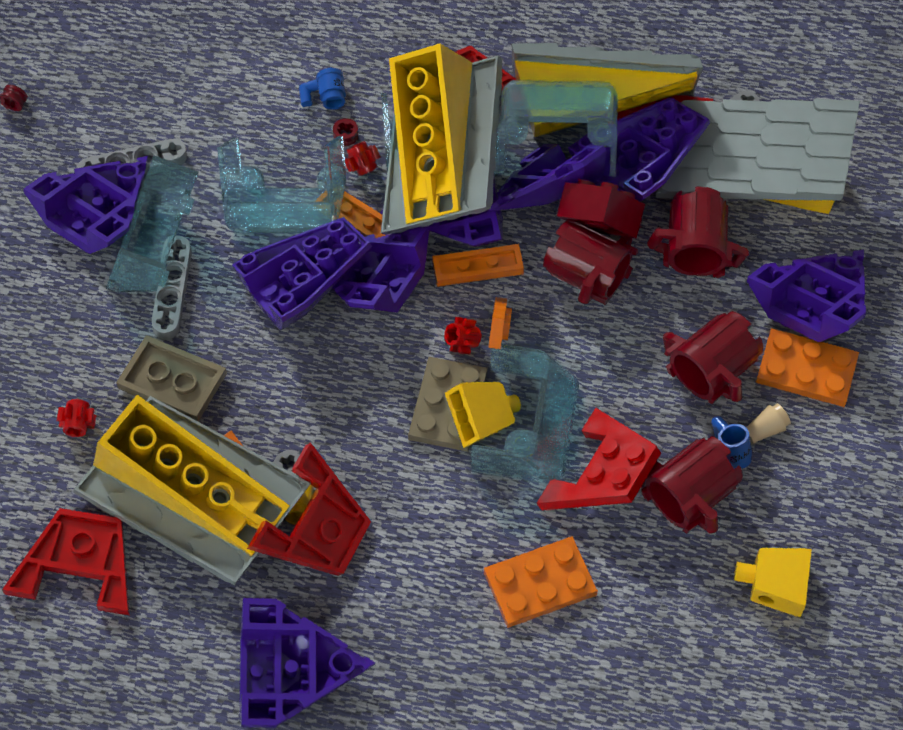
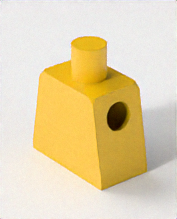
[444,382,521,448]
[734,548,812,617]

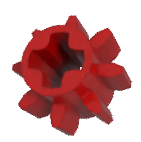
[343,141,381,176]
[444,317,482,355]
[56,399,97,437]

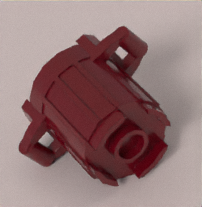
[647,186,749,278]
[543,220,638,305]
[663,311,763,404]
[641,436,743,534]

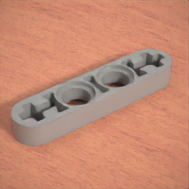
[76,139,187,174]
[152,236,192,340]

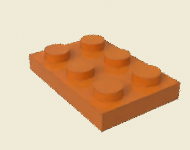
[756,328,859,407]
[484,536,598,628]

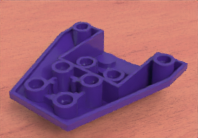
[568,97,710,202]
[232,217,372,330]

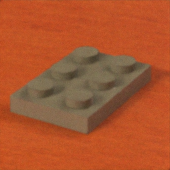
[116,335,227,422]
[408,357,488,452]

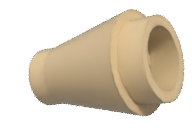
[747,403,791,444]

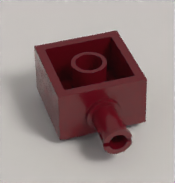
[557,179,645,238]

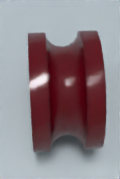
[0,85,28,112]
[333,118,358,146]

